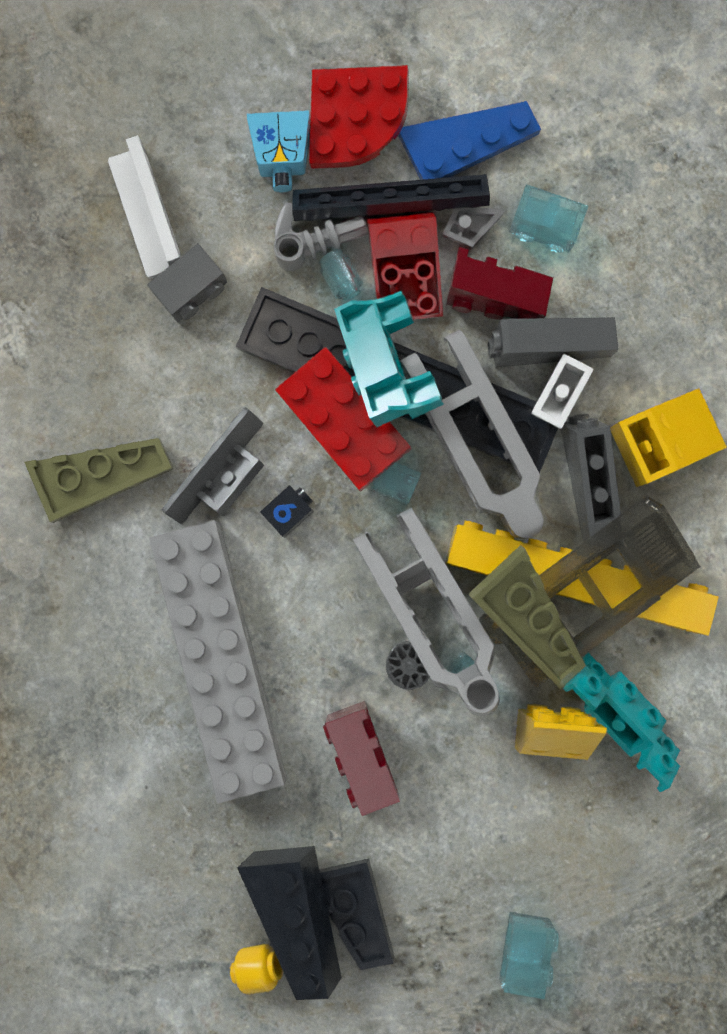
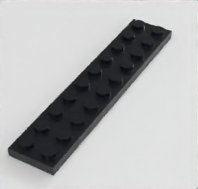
[236,287,558,473]

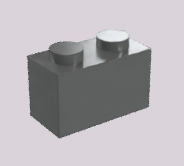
[147,243,228,323]

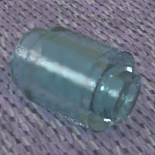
[319,249,364,301]

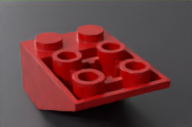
[367,212,443,320]

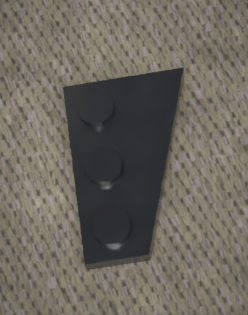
[319,858,395,970]

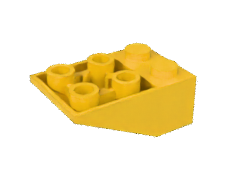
[610,388,727,487]
[515,704,607,760]

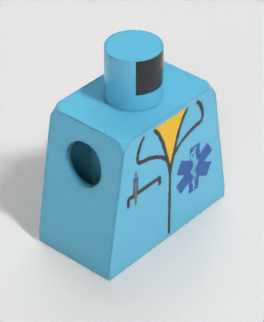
[247,110,310,192]

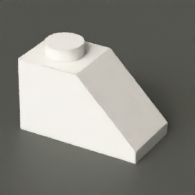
[531,354,594,429]

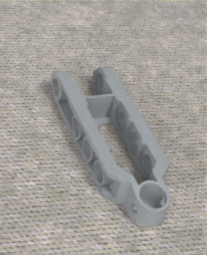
[400,329,544,539]
[353,507,500,716]

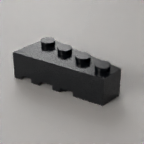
[237,846,342,1000]

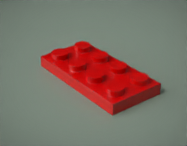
[275,347,412,492]

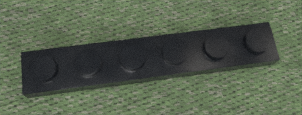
[292,174,490,221]

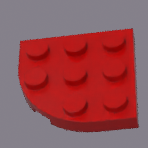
[309,65,409,169]

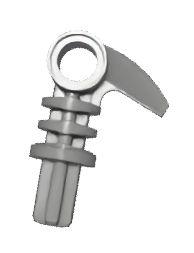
[274,202,368,271]

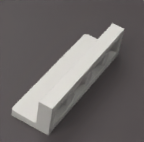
[108,135,181,279]

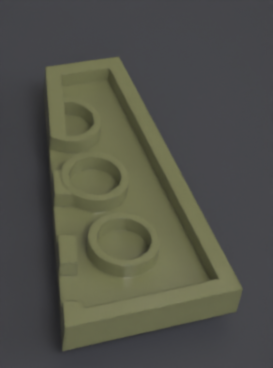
[24,438,174,523]
[469,545,586,689]

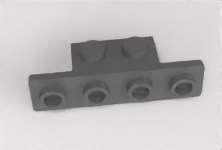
[162,407,264,524]

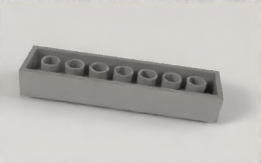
[149,520,287,804]

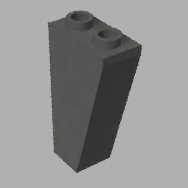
[488,317,619,368]
[561,414,625,551]

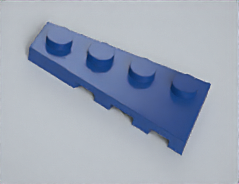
[398,101,541,180]

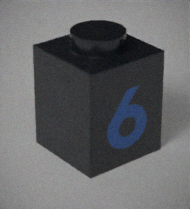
[260,485,314,538]

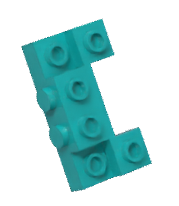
[334,291,444,427]
[563,652,680,792]

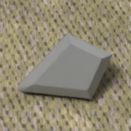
[442,207,504,249]

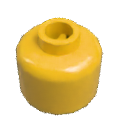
[230,944,283,995]

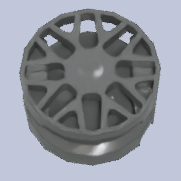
[386,641,430,690]

